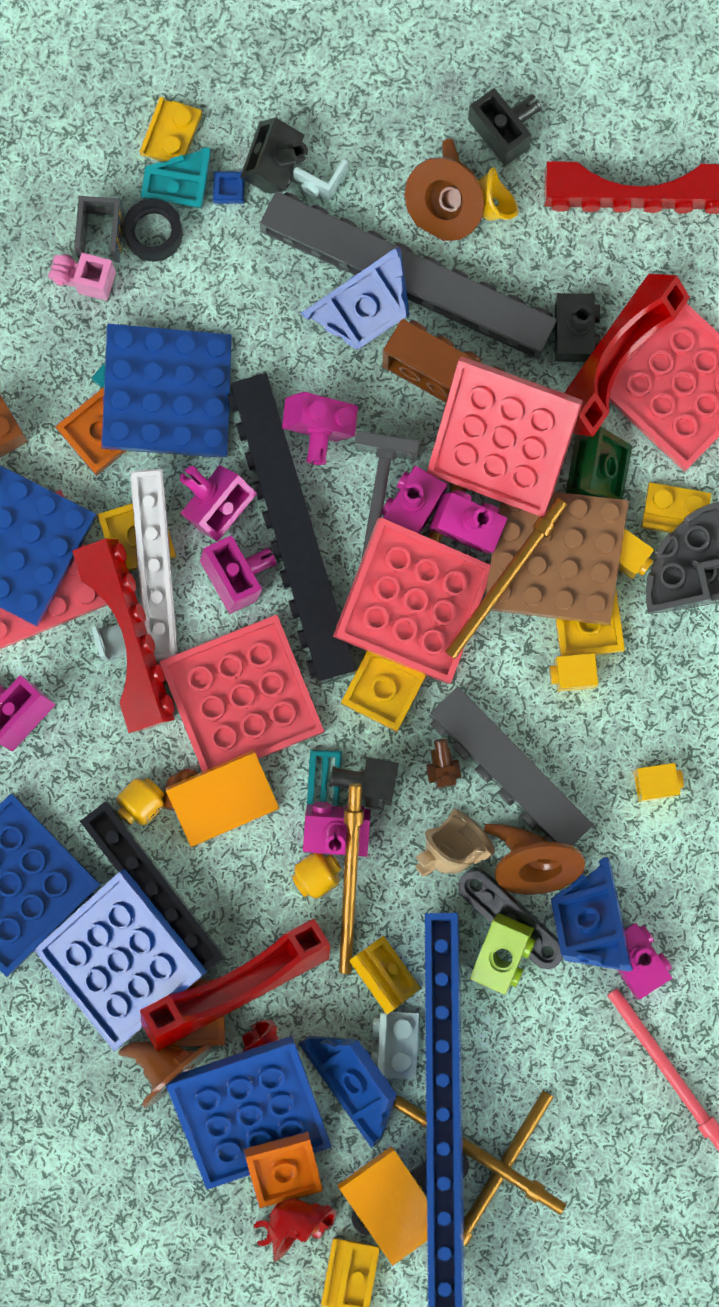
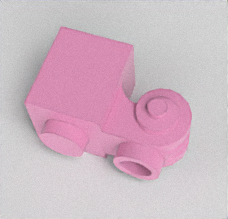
[48,252,116,301]

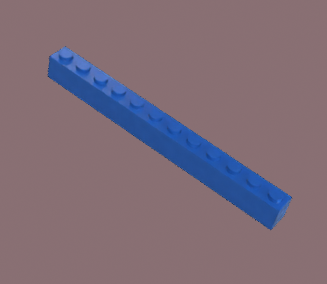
[425,913,465,1307]

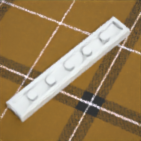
[130,469,178,660]

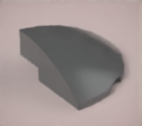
[646,501,719,614]

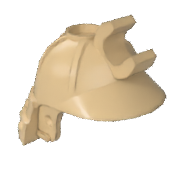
[415,808,495,877]

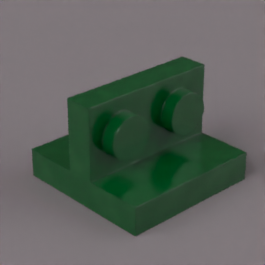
[566,426,632,500]

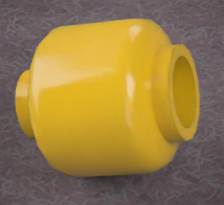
[116,778,164,825]
[292,853,342,899]

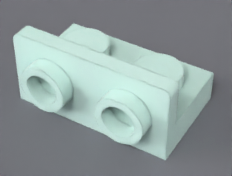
[371,1011,419,1079]

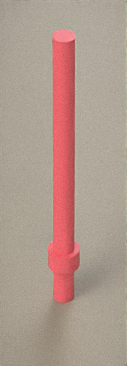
[607,988,719,1152]

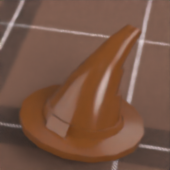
[404,139,485,241]
[484,824,585,895]
[118,1041,213,1109]

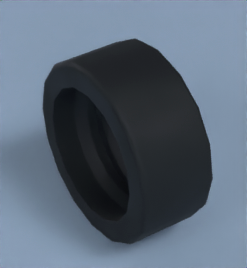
[123,198,183,262]

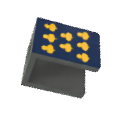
[74,196,124,263]

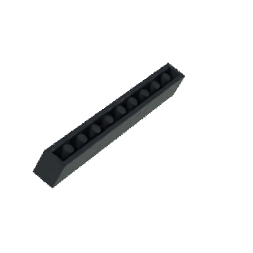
[227,373,356,685]

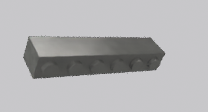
[430,687,593,846]

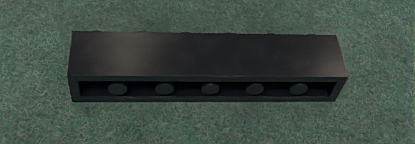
[80,801,226,972]

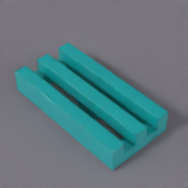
[307,749,342,807]

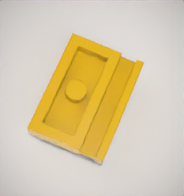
[139,96,202,162]
[641,482,711,533]
[349,935,421,1014]
[321,1237,380,1307]

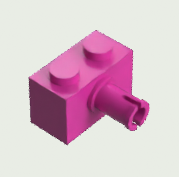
[282,392,358,465]
[180,465,257,542]
[382,466,448,534]
[429,490,507,554]
[200,535,276,615]
[0,675,56,752]
[303,802,371,857]
[618,923,672,1000]

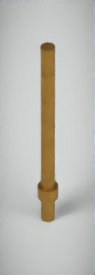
[445,498,567,659]
[339,783,364,974]
[464,1091,554,1247]
[393,1096,567,1215]

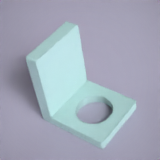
[293,159,348,201]
[91,624,127,662]

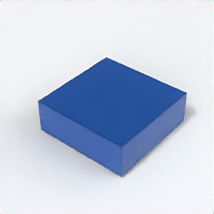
[213,172,244,204]

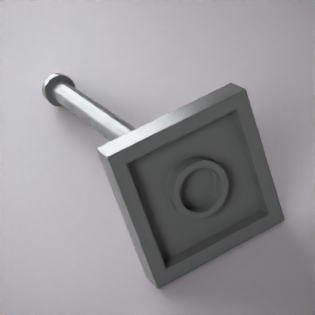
[354,430,420,561]

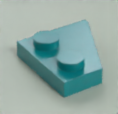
[140,147,212,209]

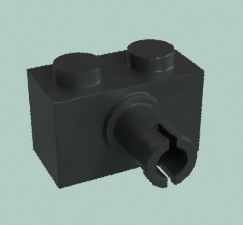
[468,88,542,166]
[240,117,308,194]
[555,293,601,362]
[329,757,399,810]

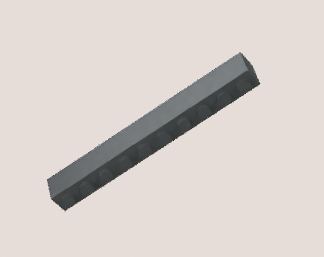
[260,191,557,360]

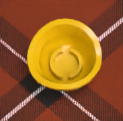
[478,167,519,221]

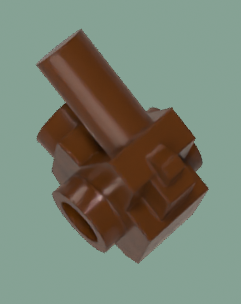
[426,739,461,790]

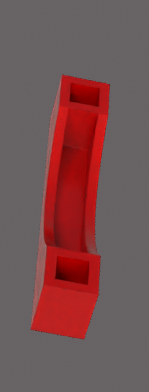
[544,161,719,214]
[564,274,690,437]
[72,538,175,733]
[140,918,330,1052]

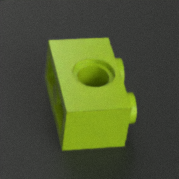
[469,913,535,995]

